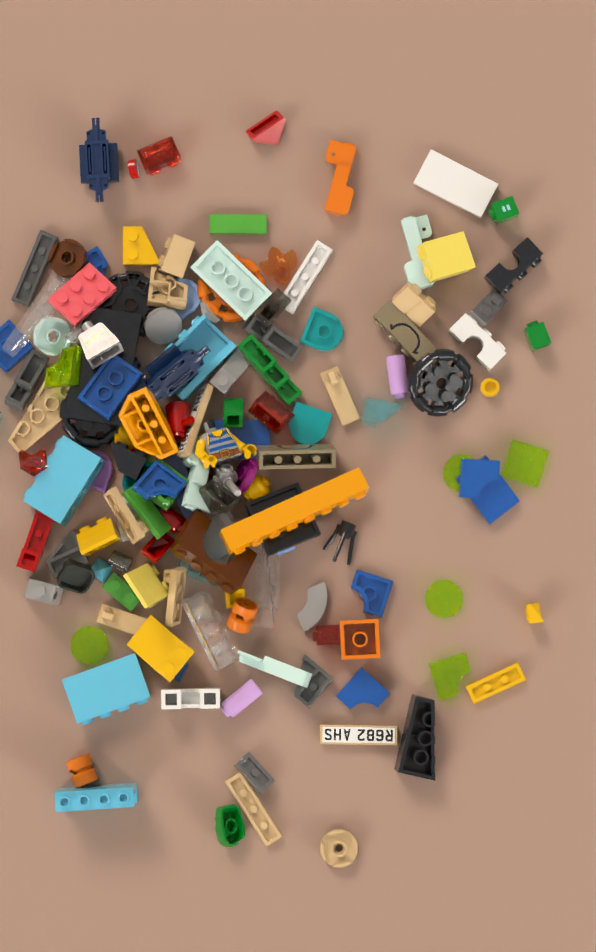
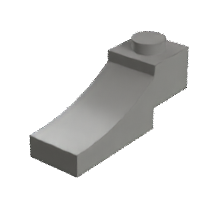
[210,349,251,395]

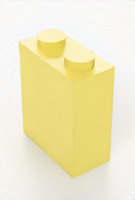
[417,231,476,283]

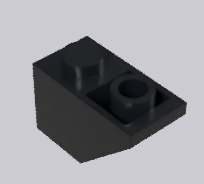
[110,441,148,481]

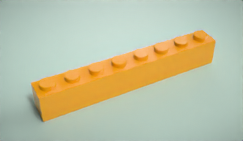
[219,467,369,555]

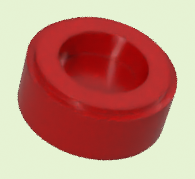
[128,159,140,179]

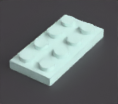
[190,240,272,321]

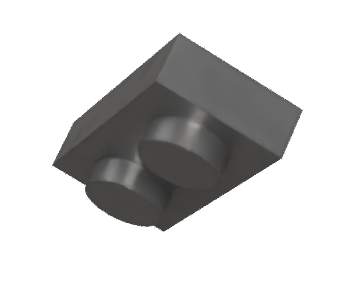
[469,289,507,327]
[234,752,275,794]

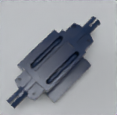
[79,118,119,203]
[144,344,211,401]

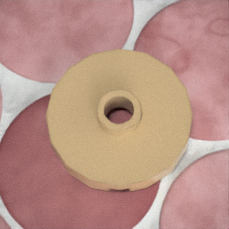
[320,829,358,868]

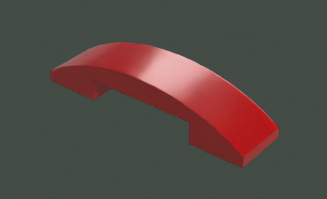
[16,509,54,572]

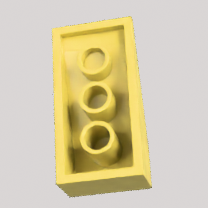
[123,563,169,609]

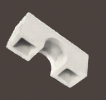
[448,313,506,371]
[161,688,221,709]

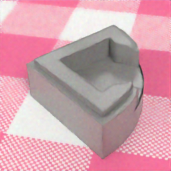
[200,301,220,324]

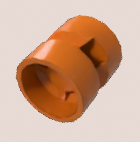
[226,598,259,634]
[66,753,99,788]

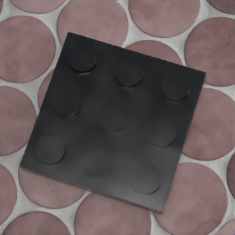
[245,482,321,557]

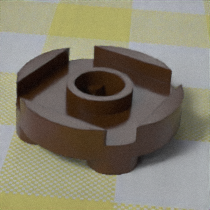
[49,238,88,278]

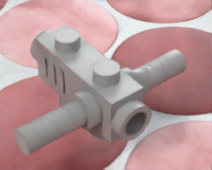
[210,464,241,509]

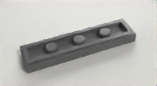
[11,230,58,308]

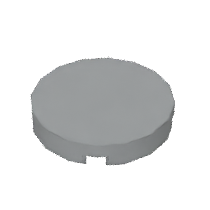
[144,307,183,344]

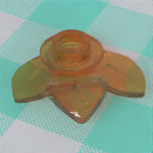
[259,247,297,283]

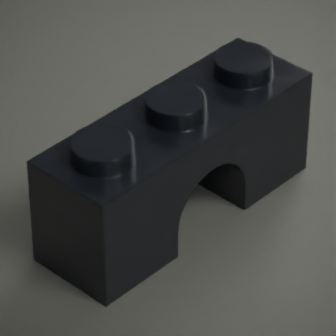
[484,237,543,294]

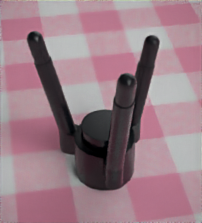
[323,520,357,565]

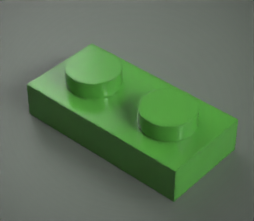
[102,572,140,611]

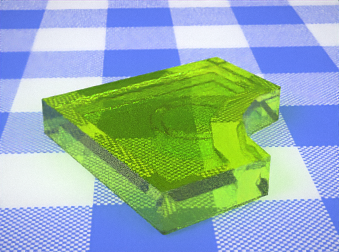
[44,346,82,389]
[428,652,471,701]

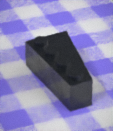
[394,694,435,781]

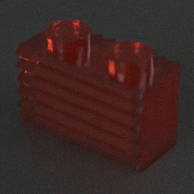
[137,136,182,175]
[248,390,295,435]

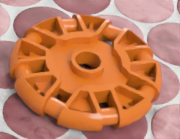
[197,254,266,322]

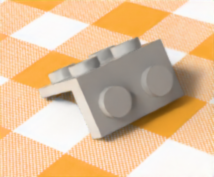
[203,508,235,561]

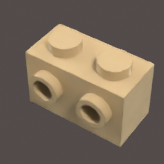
[157,234,196,279]

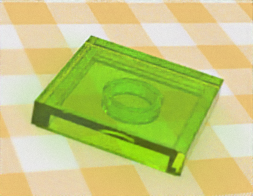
[501,439,549,488]

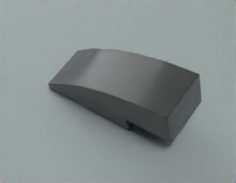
[242,313,303,362]
[5,349,50,413]

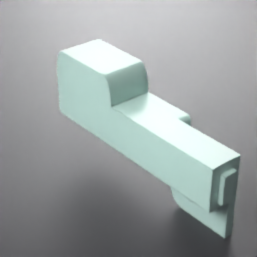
[401,214,434,289]
[181,437,214,513]
[237,650,312,688]

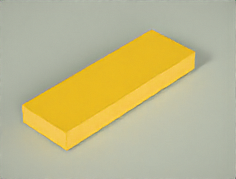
[465,662,526,704]

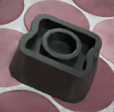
[57,559,95,594]

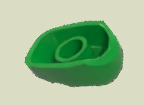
[215,804,245,847]

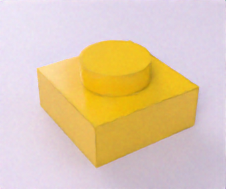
[225,586,245,609]

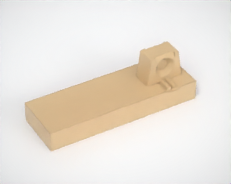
[320,366,360,426]
[103,486,149,544]
[163,566,187,627]
[96,604,147,635]

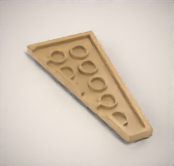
[8,339,78,455]

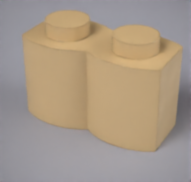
[392,282,436,327]

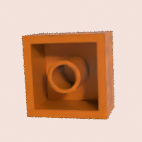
[339,619,380,660]

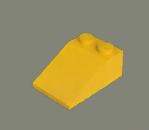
[76,516,121,556]
[127,615,196,682]

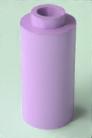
[386,355,410,399]
[221,679,263,718]

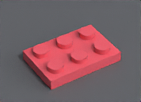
[48,263,116,327]

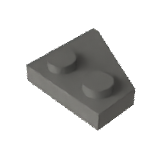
[46,529,89,579]
[294,655,334,708]

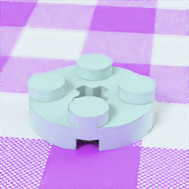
[33,317,72,356]

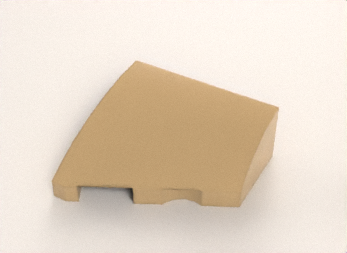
[147,267,188,310]

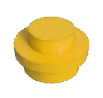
[480,378,500,397]

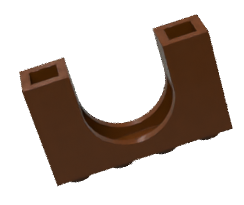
[169,509,258,595]

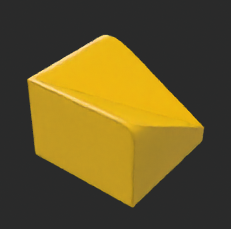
[524,603,544,624]

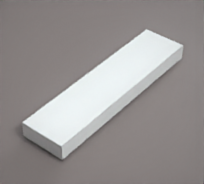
[277,240,333,315]

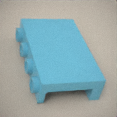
[164,314,237,402]
[23,435,106,526]
[62,653,151,726]
[54,783,138,812]

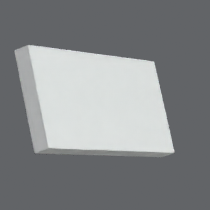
[413,149,498,219]

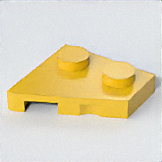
[123,226,159,265]

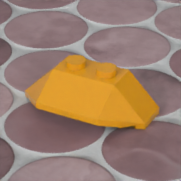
[118,387,179,459]

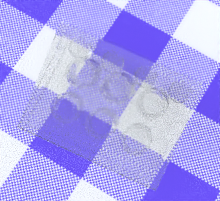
[180,591,240,672]

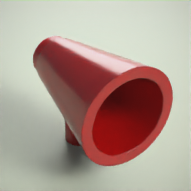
[165,401,195,441]

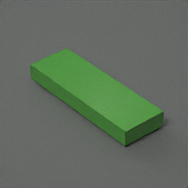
[209,214,267,234]
[122,484,172,540]

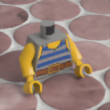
[195,420,257,468]

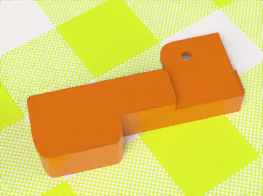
[325,139,357,216]

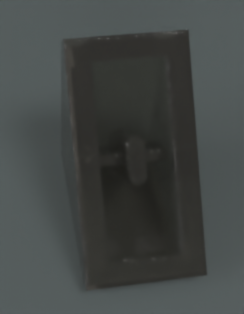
[254,288,292,327]
[199,479,241,515]

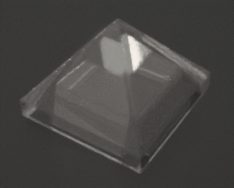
[64,325,83,343]

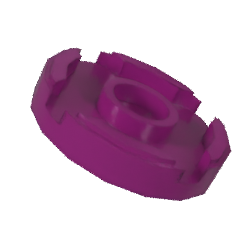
[235,457,258,494]

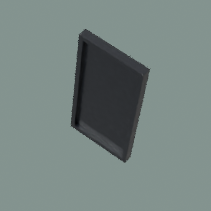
[64,308,143,427]

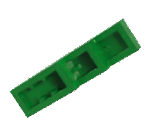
[237,334,303,407]

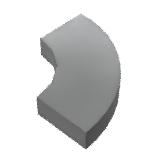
[296,582,327,632]

